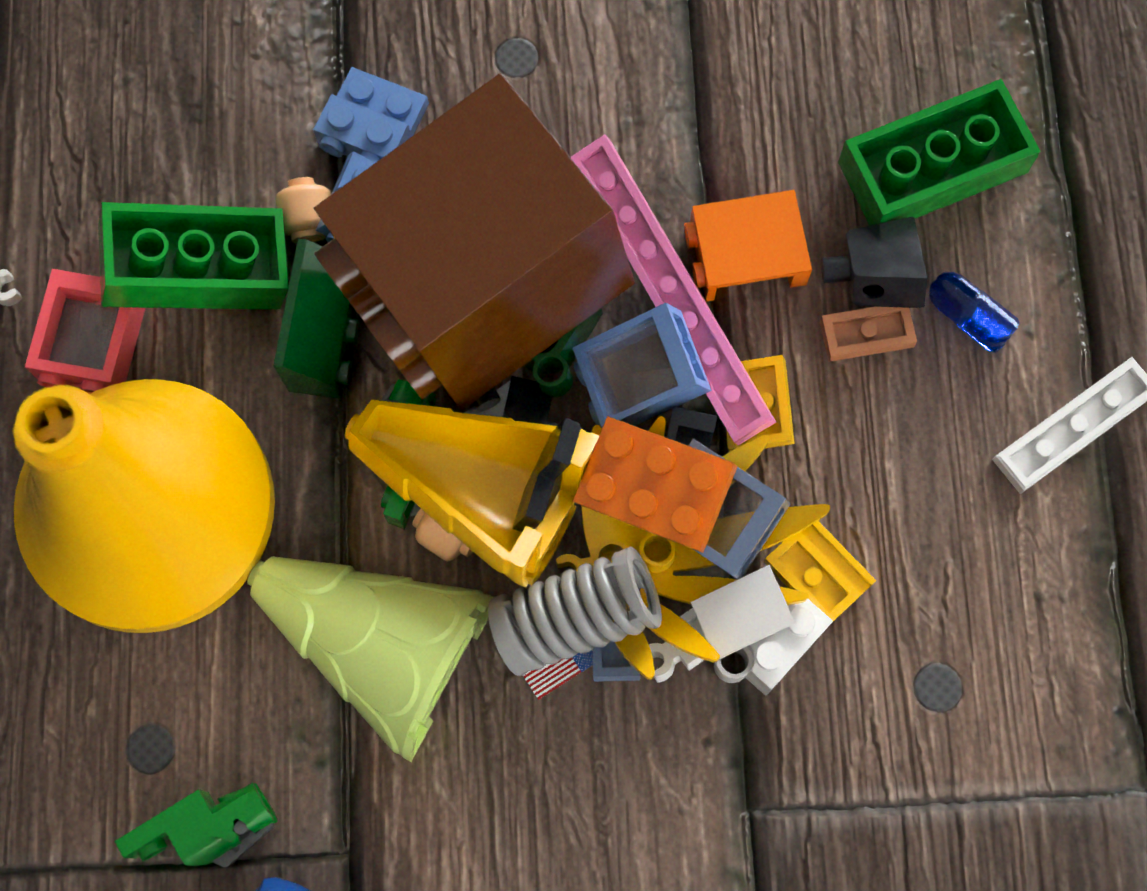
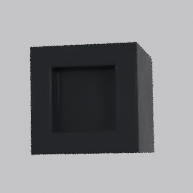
[666,406,717,449]

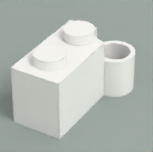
[713,590,833,696]

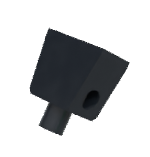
[821,217,928,308]

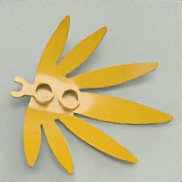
[556,416,830,680]

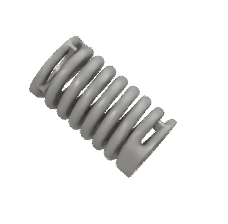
[488,547,662,676]

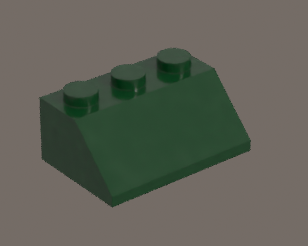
[273,238,360,399]

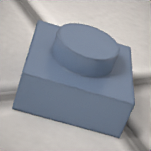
[593,641,640,682]

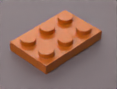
[573,416,738,553]

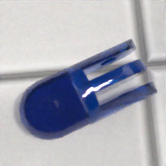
[929,272,1020,353]

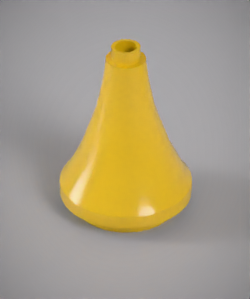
[13,379,275,633]

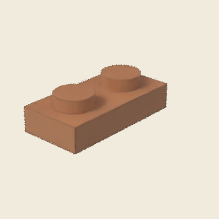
[820,306,917,362]

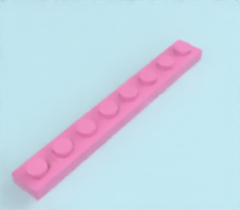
[570,134,776,445]

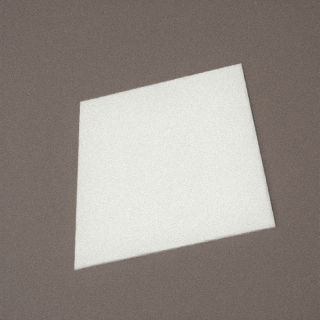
[691,565,796,659]

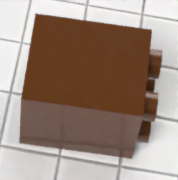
[313,73,635,411]

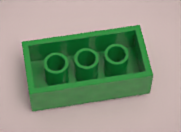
[838,78,1041,226]
[98,202,289,310]

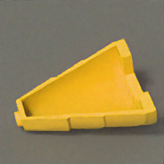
[345,400,599,588]

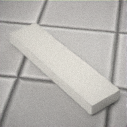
[992,357,1147,494]

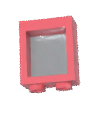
[25,269,145,394]

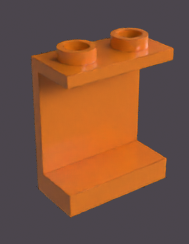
[684,190,812,302]

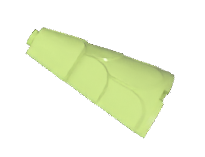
[247,556,493,762]

